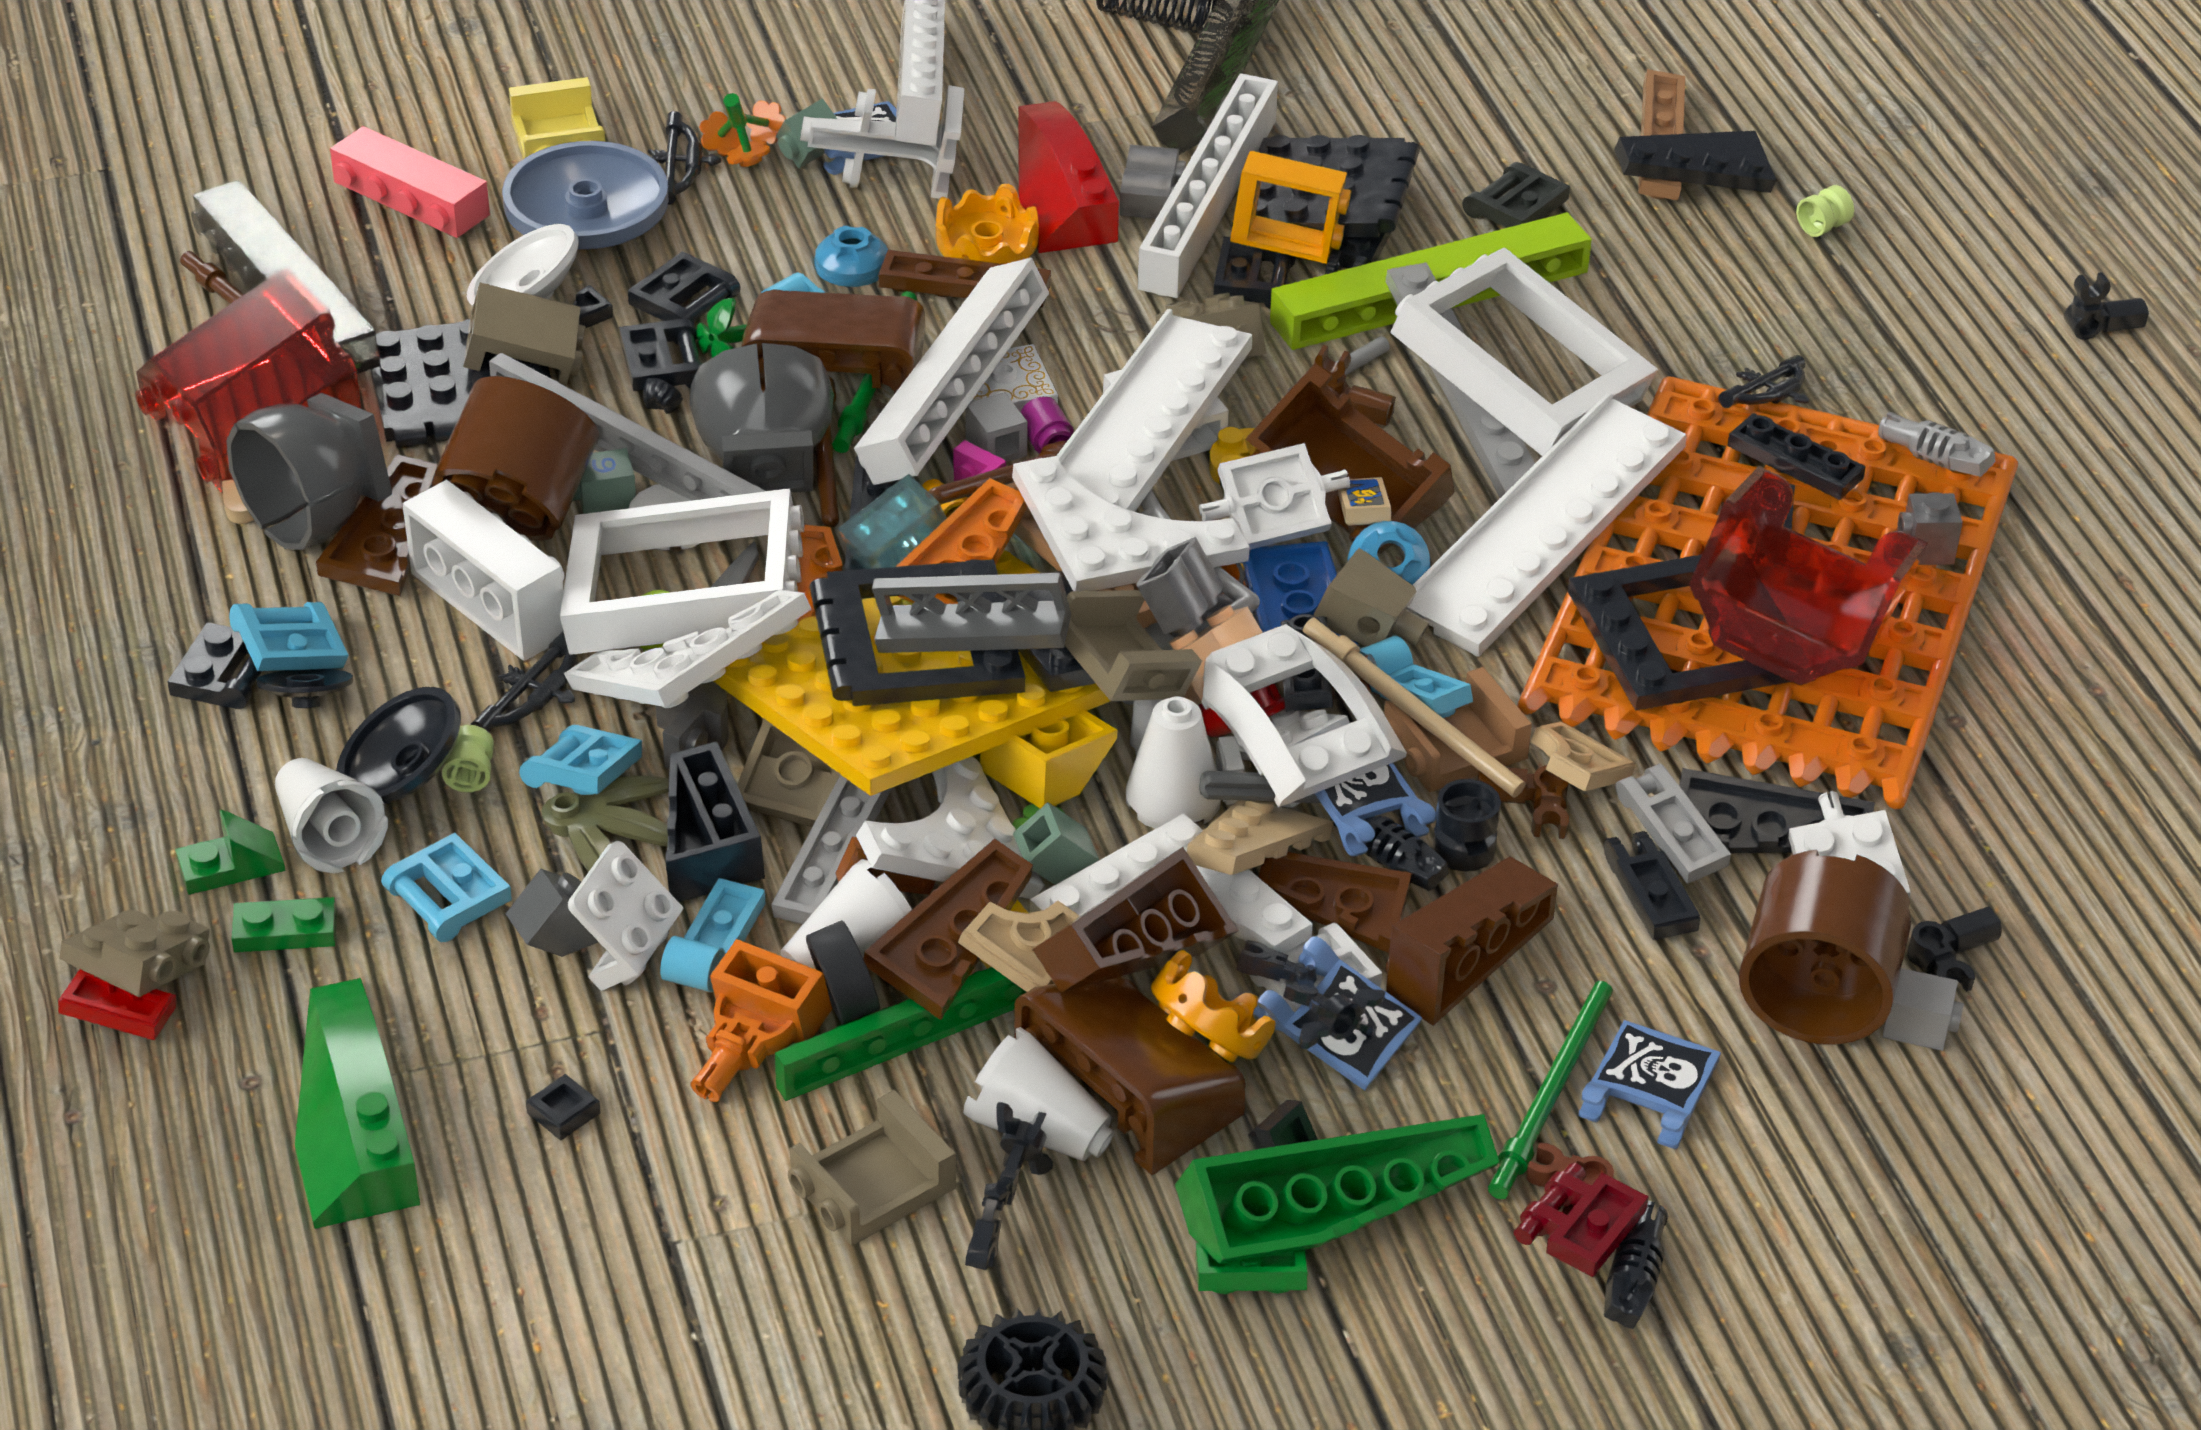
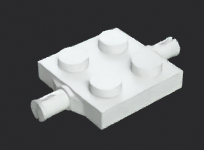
[1199,443,1350,550]
[1789,791,1911,899]

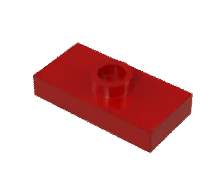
[58,969,176,1040]

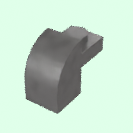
[656,681,729,769]

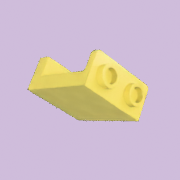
[509,77,605,159]

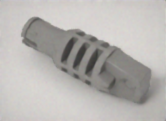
[1878,412,1995,477]

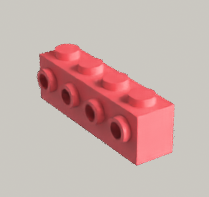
[330,126,490,238]

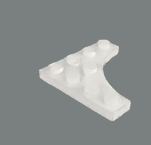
[1012,456,1250,591]
[564,590,811,708]
[856,756,1044,899]
[1030,813,1312,954]

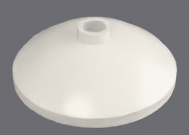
[467,224,579,307]

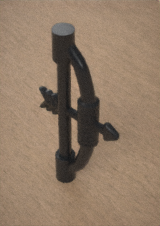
[647,111,722,205]
[1718,355,1809,408]
[471,631,577,732]

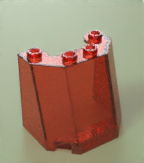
[135,268,361,494]
[1689,466,1928,685]

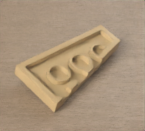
[1187,800,1334,875]

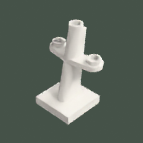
[800,85,964,199]

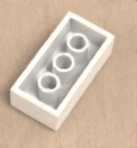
[402,480,565,661]

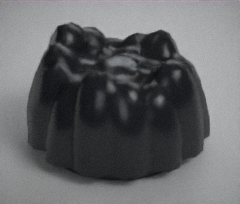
[643,378,683,414]

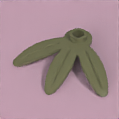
[542,776,669,872]

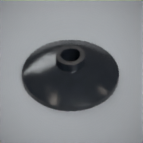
[257,669,353,708]

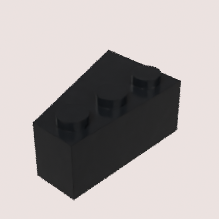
[665,742,765,902]

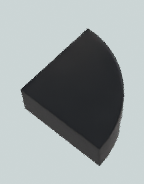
[573,285,613,329]

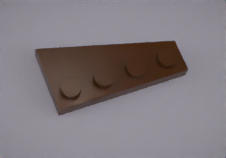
[316,454,438,596]
[863,838,1033,1020]

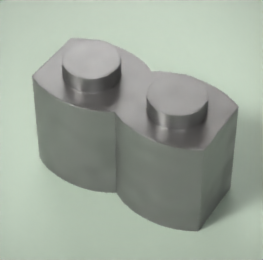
[1120,144,1186,219]
[1137,537,1223,635]

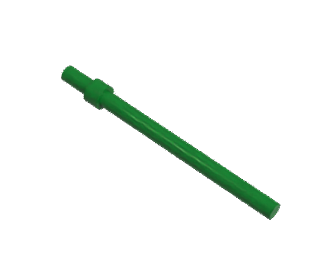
[832,291,917,453]
[1488,981,1613,1199]

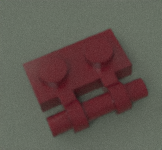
[1514,1163,1649,1277]

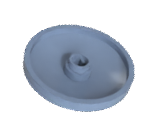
[502,141,669,249]

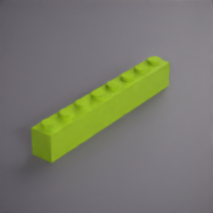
[1270,212,1592,350]

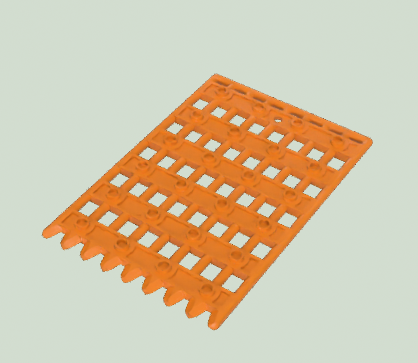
[1517,376,2018,810]

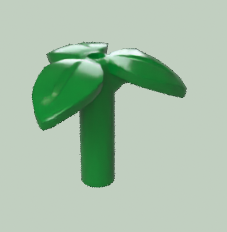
[696,298,747,358]

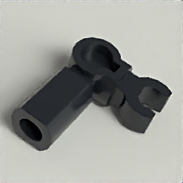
[2064,272,2149,340]
[1907,906,2002,992]

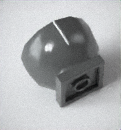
[690,343,834,492]
[226,393,393,550]

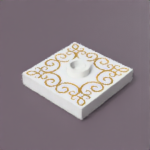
[972,344,1058,411]

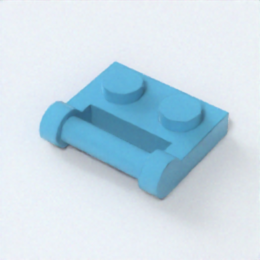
[229,602,349,671]
[519,725,642,795]
[381,833,512,942]

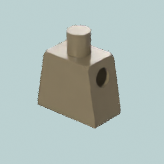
[1313,548,1429,646]

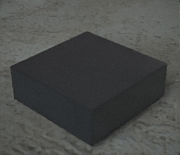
[526,1074,601,1141]

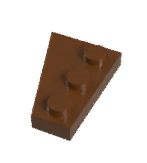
[1258,852,1412,953]

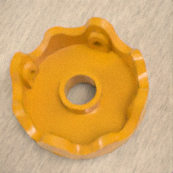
[935,183,1039,264]
[1151,950,1276,1063]

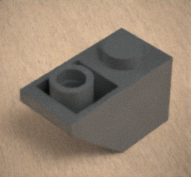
[505,869,598,957]

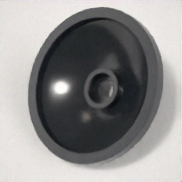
[336,687,461,805]

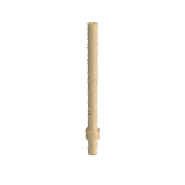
[1303,617,1526,798]

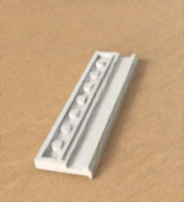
[1056,309,1252,512]
[1408,392,1686,657]

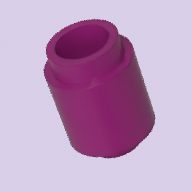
[1020,396,1074,454]

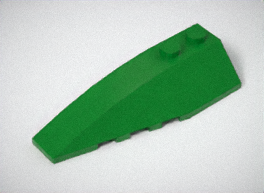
[295,978,420,1229]
[1175,1114,1500,1263]

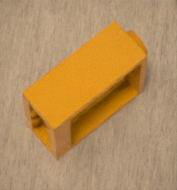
[1230,151,1351,264]

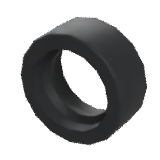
[806,920,880,1024]

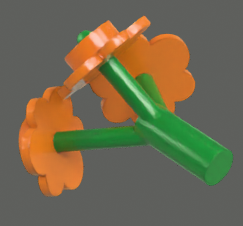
[699,93,787,167]

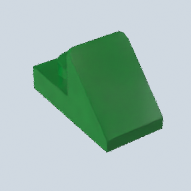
[175,810,286,895]

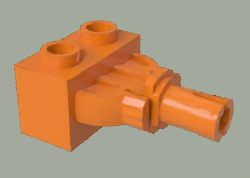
[691,939,832,1102]

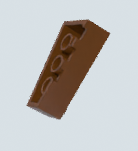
[1032,847,1239,993]
[1385,856,1558,1026]

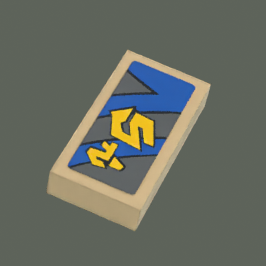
[1338,477,1391,526]

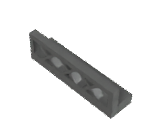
[872,573,1071,653]

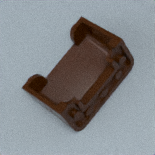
[741,289,926,394]
[1245,363,1455,554]
[1014,977,1246,1175]

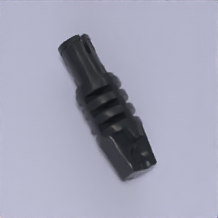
[1331,816,1449,891]
[1604,1201,1668,1329]

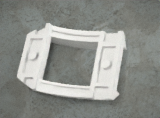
[1201,624,1407,807]

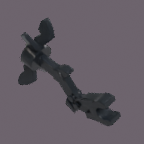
[1236,940,1385,1049]
[965,1102,1053,1270]

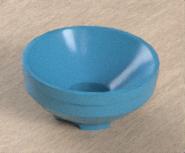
[814,226,888,287]
[1347,521,1430,585]

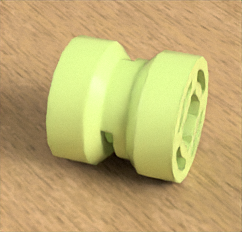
[1796,185,1854,237]
[442,725,494,792]

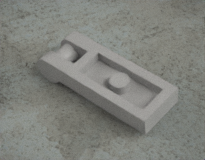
[1615,763,1731,884]

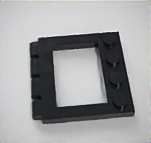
[1568,551,1808,711]
[809,559,1026,706]

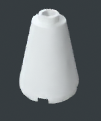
[1126,697,1221,829]
[275,758,388,874]
[781,859,912,970]
[963,1027,1115,1161]

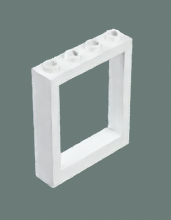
[1390,247,1658,456]
[560,488,804,655]

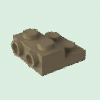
[737,719,840,827]
[60,909,210,997]

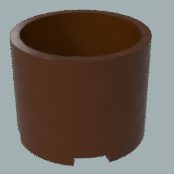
[432,376,599,541]
[1739,849,1911,1044]

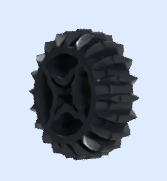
[957,1306,1108,1430]

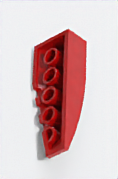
[1018,101,1119,253]

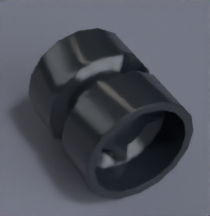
[1432,779,1501,872]

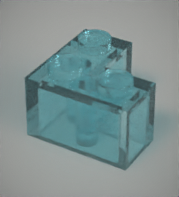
[837,474,947,569]

